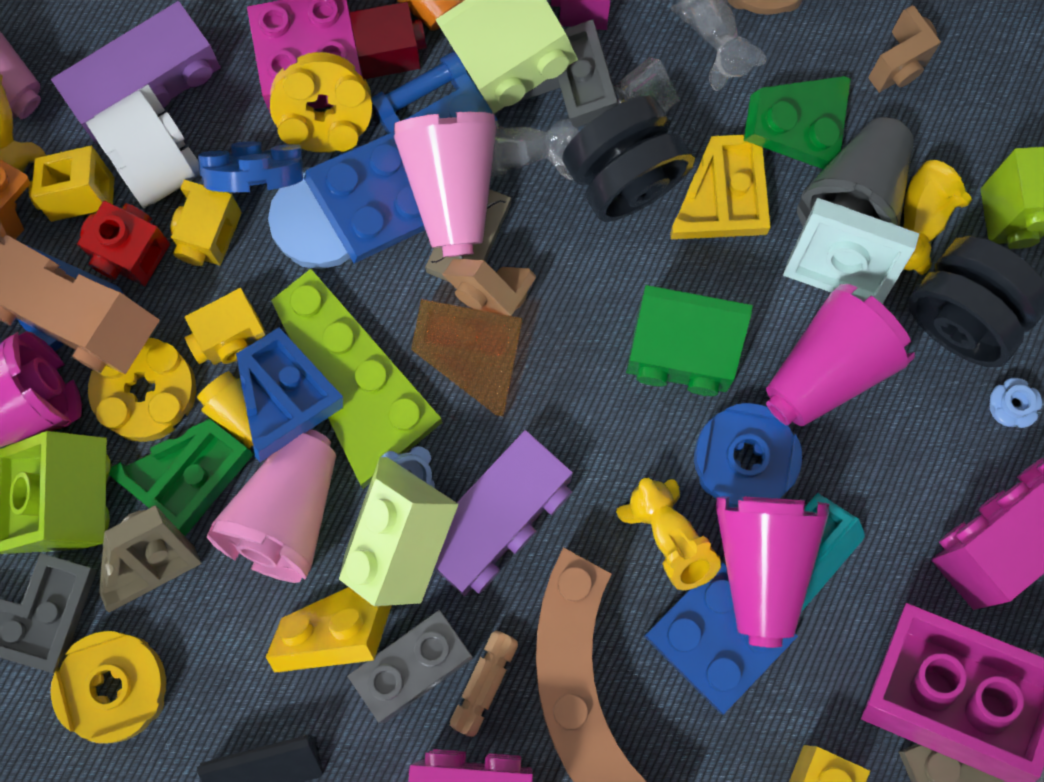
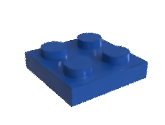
[304,132,425,264]
[644,560,798,714]

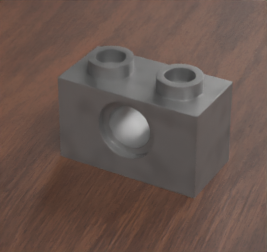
[347,610,474,723]

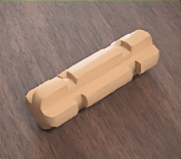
[450,631,518,737]

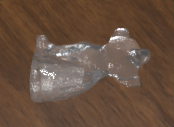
[671,0,767,91]
[491,119,579,180]

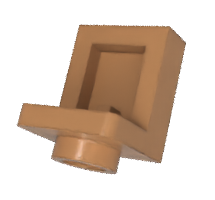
[868,5,941,93]
[443,259,536,316]

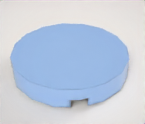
[268,172,350,269]

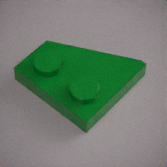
[744,76,851,169]
[108,419,254,536]

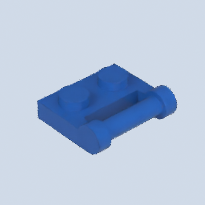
[371,51,498,134]

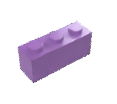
[51,1,221,145]
[434,430,573,597]

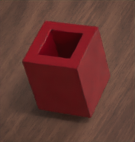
[349,2,427,79]

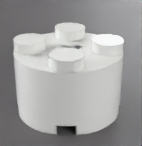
[86,85,200,208]

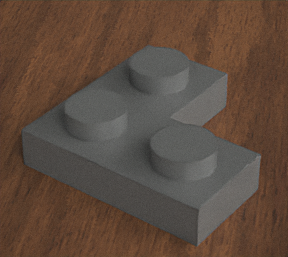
[517,19,619,128]
[0,553,97,673]

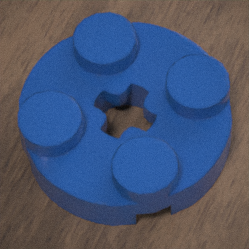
[198,141,303,192]
[694,403,802,507]

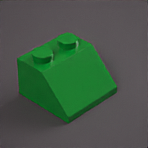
[626,285,753,396]

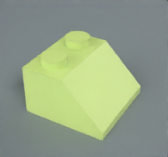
[435,0,578,113]
[339,457,459,606]

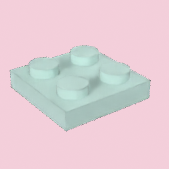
[783,198,919,304]

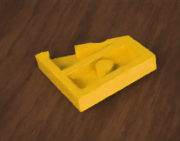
[670,135,770,240]
[266,587,392,673]

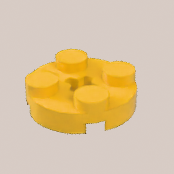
[270,52,372,153]
[88,338,196,442]
[51,631,166,743]

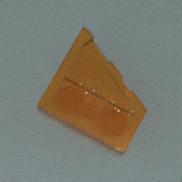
[411,299,523,417]

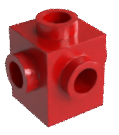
[77,201,170,287]

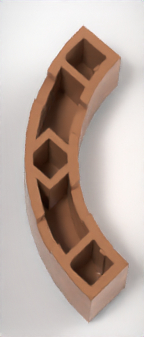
[0,235,160,374]
[536,547,646,782]

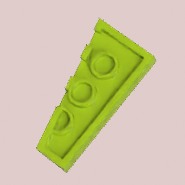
[271,269,443,489]

